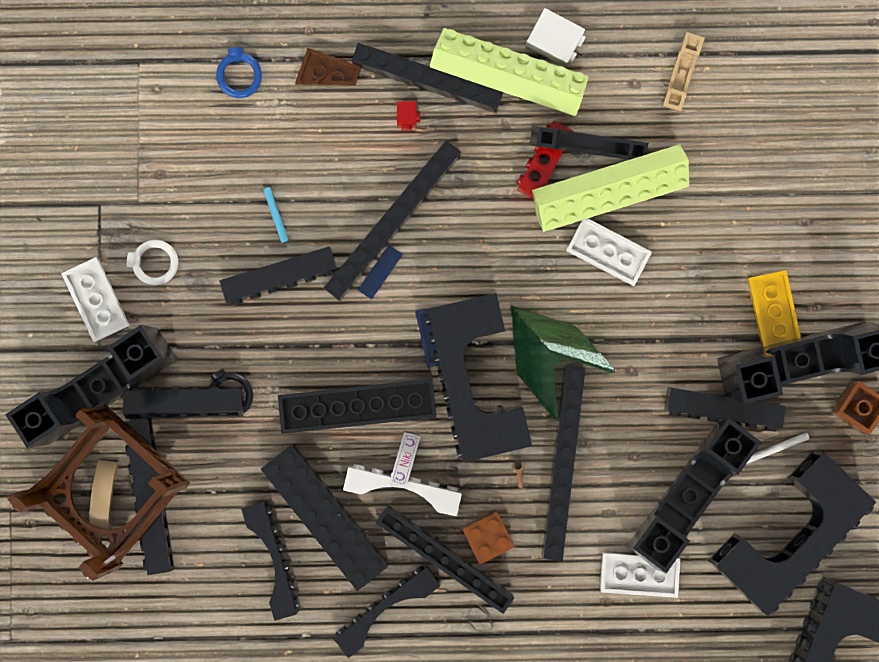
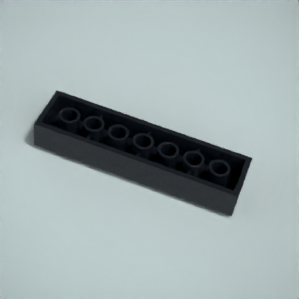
[278,379,437,434]
[261,443,389,591]

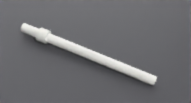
[747,432,809,464]

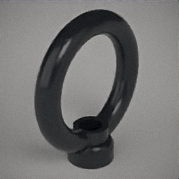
[209,368,253,418]

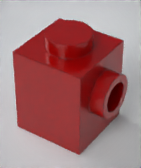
[397,101,420,131]

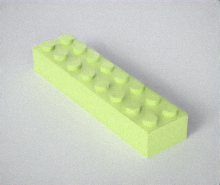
[430,28,589,116]
[532,144,689,232]

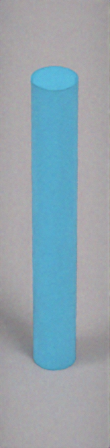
[263,187,289,243]

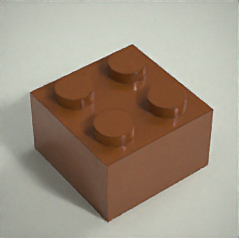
[830,381,879,435]
[462,510,514,564]

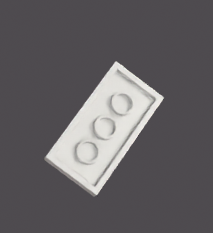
[566,218,652,286]
[61,257,130,343]
[600,552,680,598]

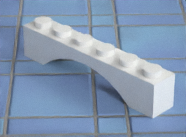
[343,464,462,516]

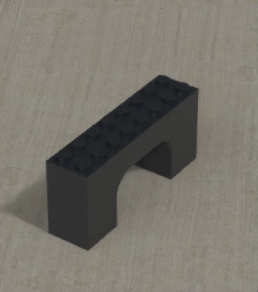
[424,293,532,463]
[717,321,879,404]
[5,325,178,448]
[626,418,762,574]
[708,450,877,616]
[789,577,879,662]

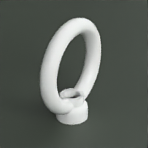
[127,240,178,285]

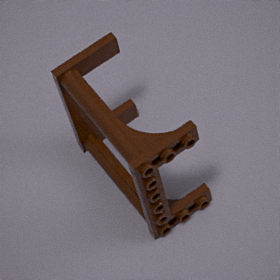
[7,405,190,581]

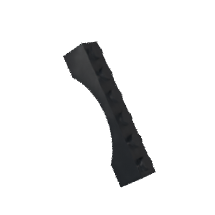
[529,126,649,160]
[241,500,301,621]
[334,565,441,658]

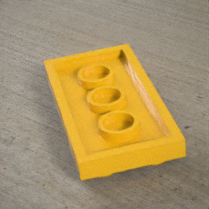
[747,270,801,347]

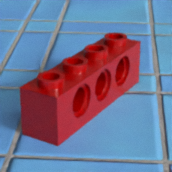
[516,120,574,199]

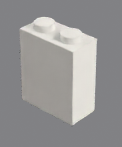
[526,8,586,68]

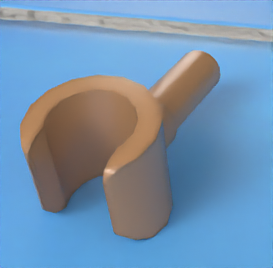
[512,461,524,488]

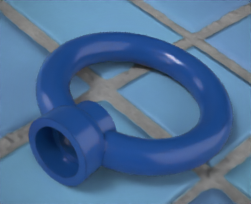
[216,47,262,98]

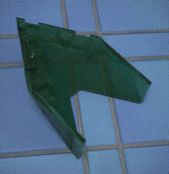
[511,305,616,419]

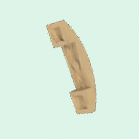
[663,32,705,112]
[89,460,118,539]

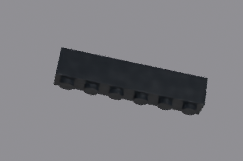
[219,246,338,306]
[123,386,244,419]
[664,387,786,432]

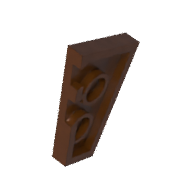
[295,48,362,86]

